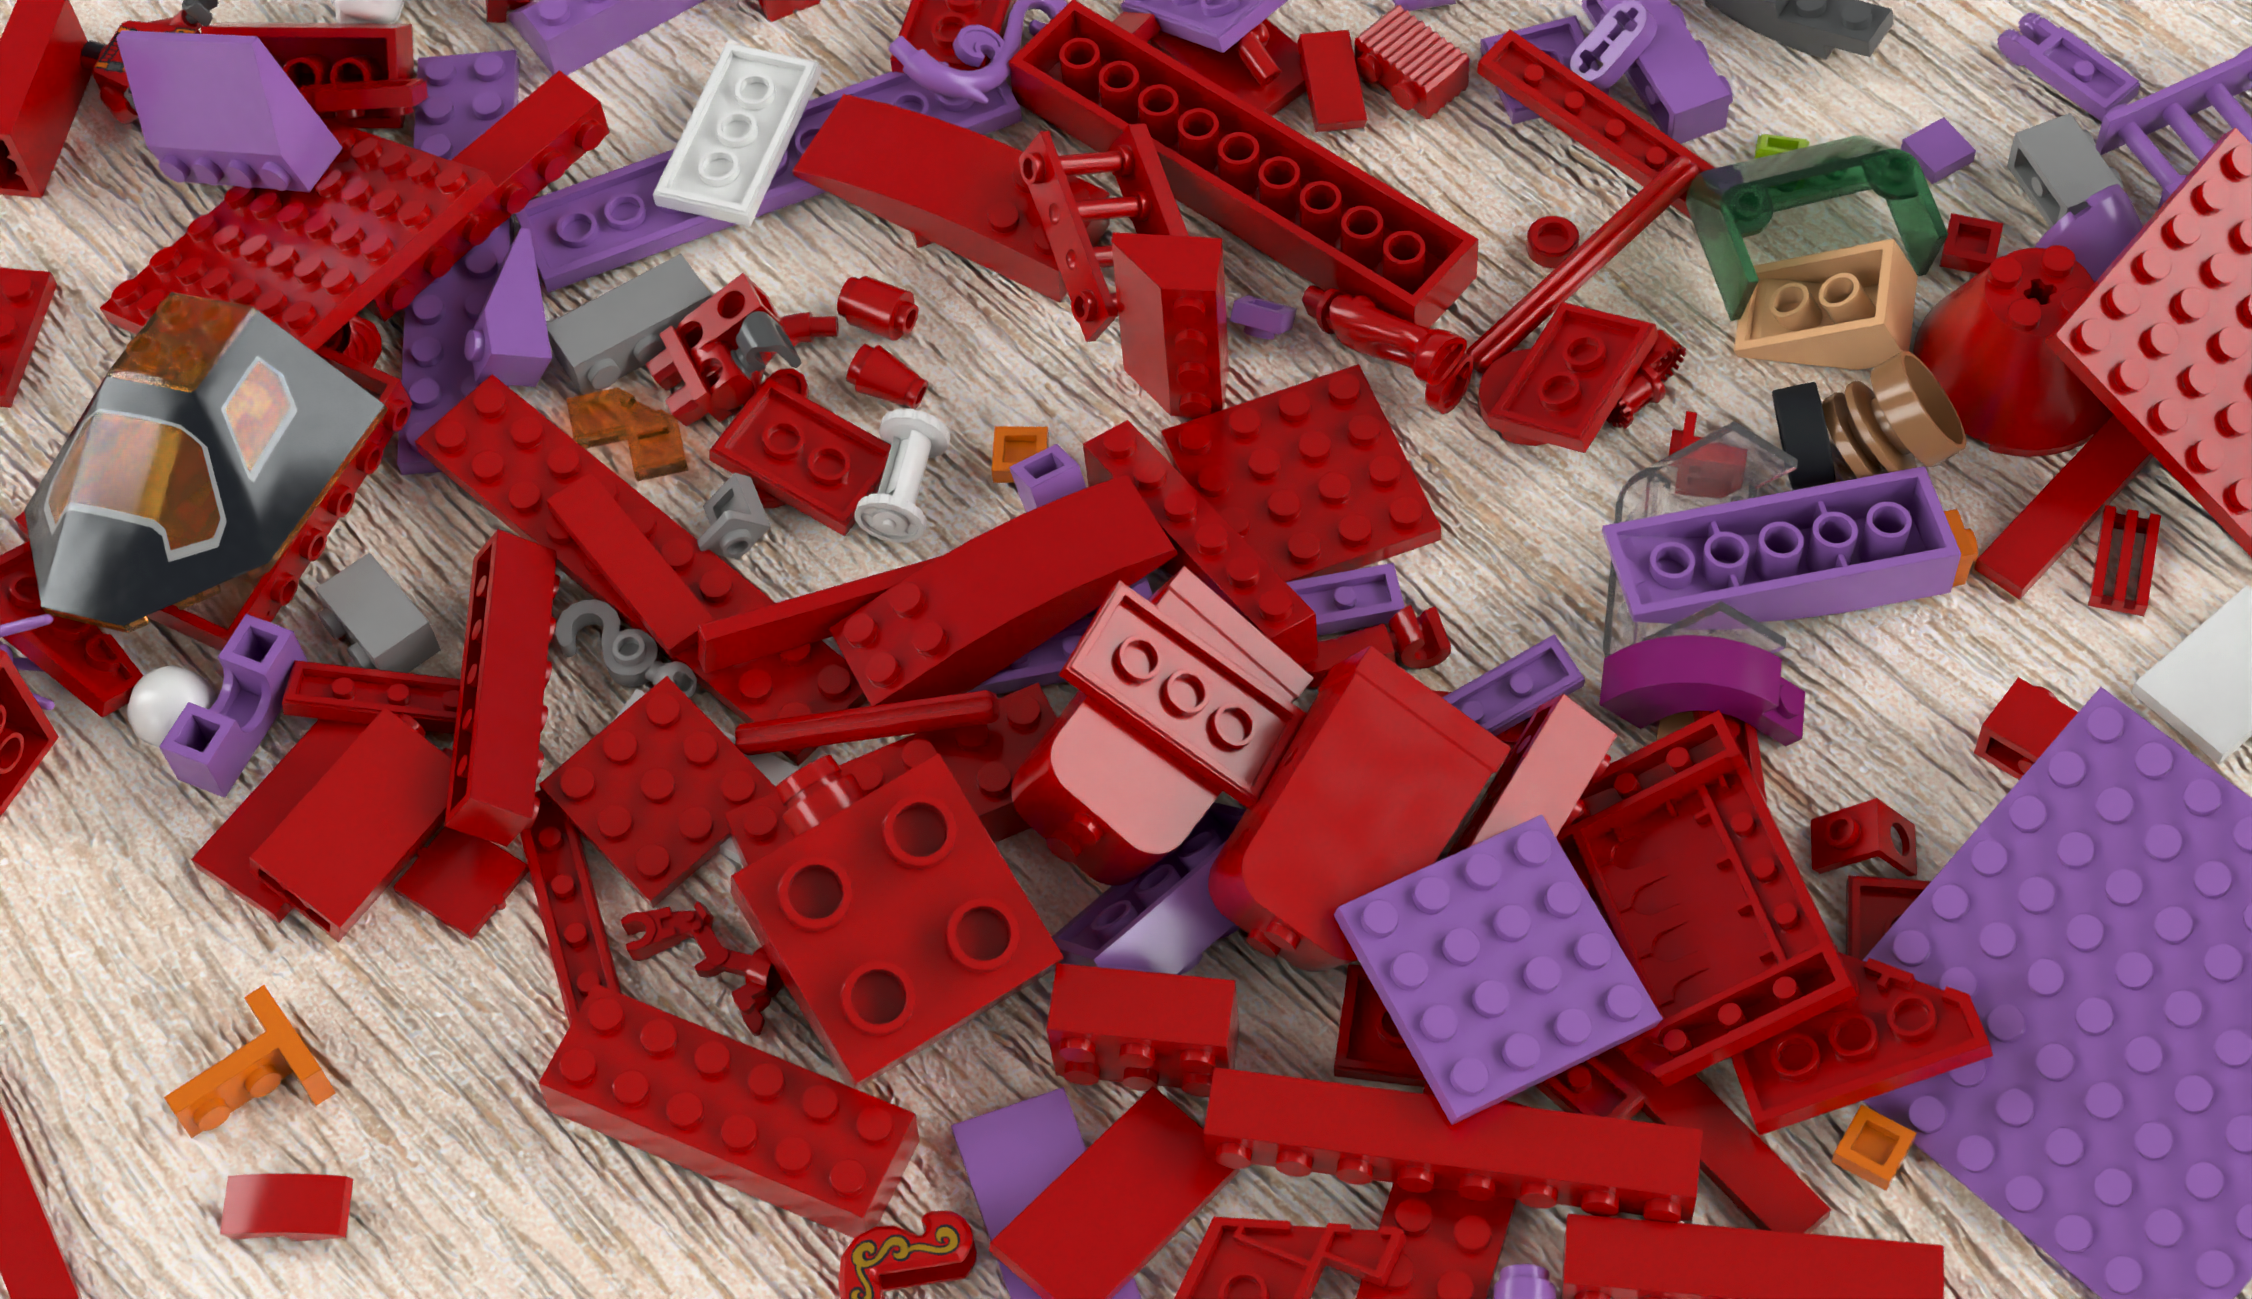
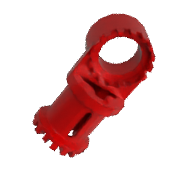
[1606,329,1686,429]

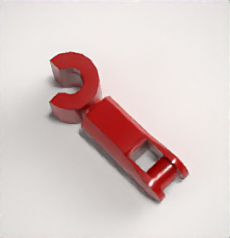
[1302,605,1452,690]

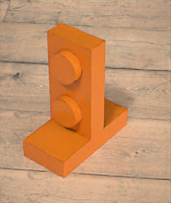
[164,985,336,1138]

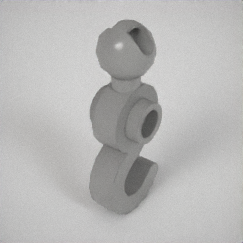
[555,599,697,698]

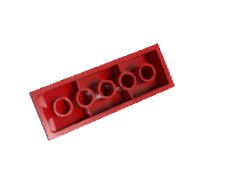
[792,94,1110,303]
[829,474,1178,737]

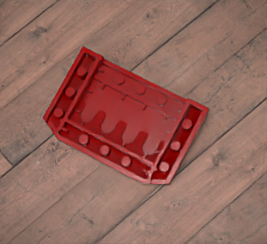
[1556,710,1858,1088]

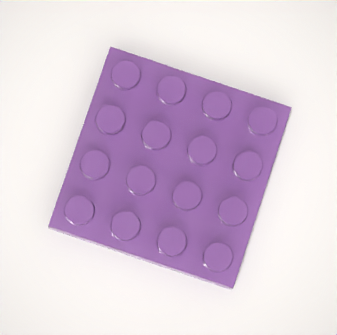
[1333,815,1663,1125]

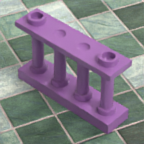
[2096,46,2252,210]

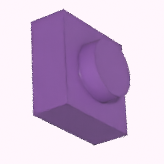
[1230,295,1297,339]

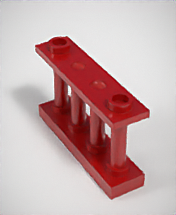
[1018,123,1189,342]

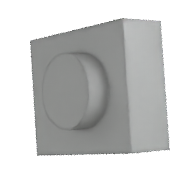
[697,473,771,559]

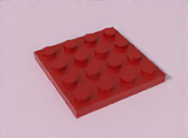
[1161,364,1442,582]

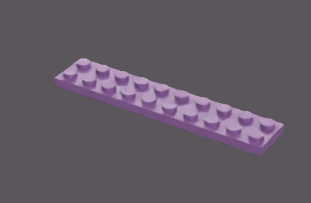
[397,50,520,475]
[515,71,1022,293]

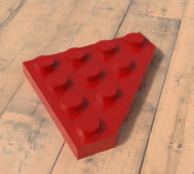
[1731,945,1993,1136]

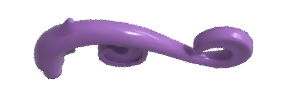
[888,0,1068,104]

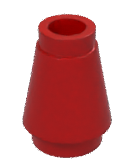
[846,344,929,409]

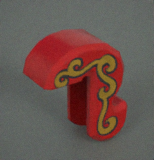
[838,1210,977,1299]

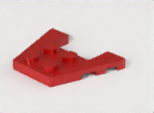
[1174,1217,1407,1299]

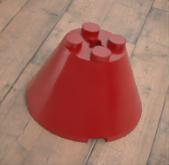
[1912,245,2114,457]

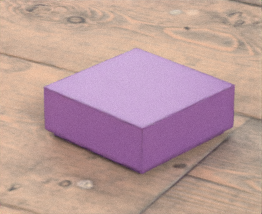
[1900,117,1976,184]

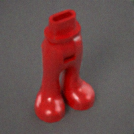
[1302,285,1473,414]

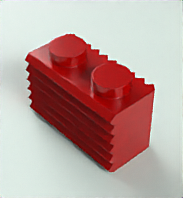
[1355,5,1470,119]

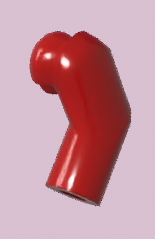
[1235,22,1281,86]

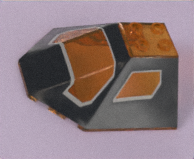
[24,292,388,633]

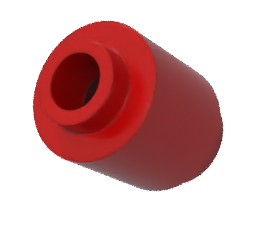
[837,276,918,341]

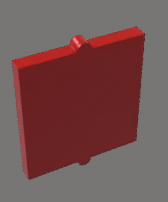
[393,827,529,940]

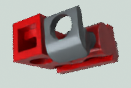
[646,273,801,427]

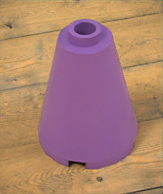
[2035,184,2143,283]

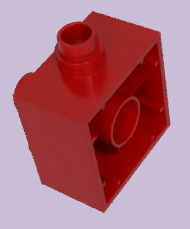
[730,753,1064,1090]

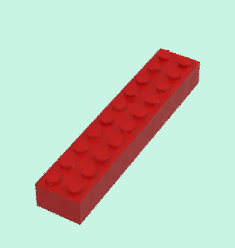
[1008,0,1479,328]

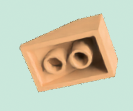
[1734,238,1918,370]

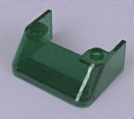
[1686,135,1948,321]

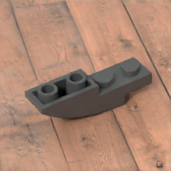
[1705,0,1894,60]

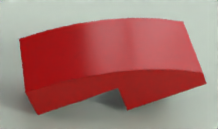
[220,1174,353,1241]

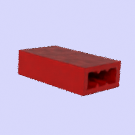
[0,0,93,198]
[249,707,453,943]

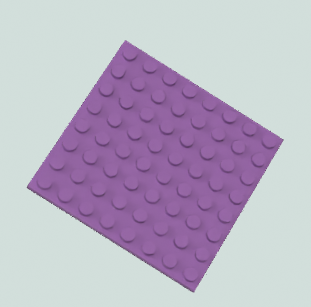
[1862,687,2252,1299]

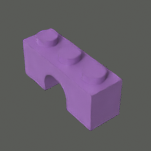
[159,614,308,798]

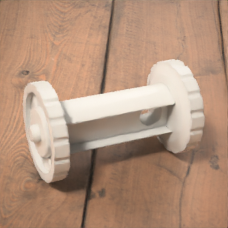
[854,409,950,543]

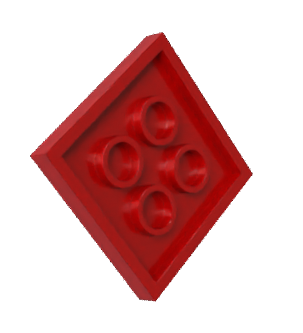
[539,676,776,908]

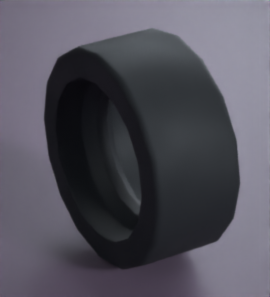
[1772,382,1836,490]

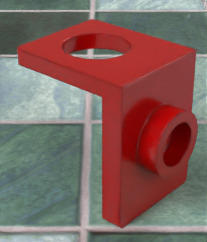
[1810,798,1917,877]

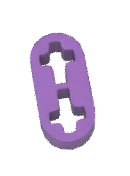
[1570,0,1657,91]

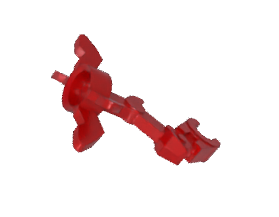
[621,901,783,1036]

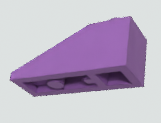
[465,228,552,387]

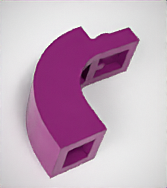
[1599,635,1805,746]

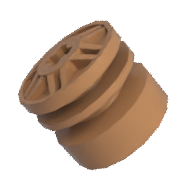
[1822,351,1967,478]

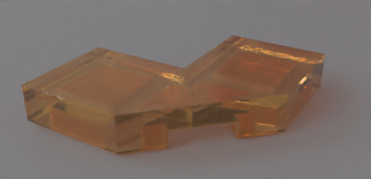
[566,387,689,482]

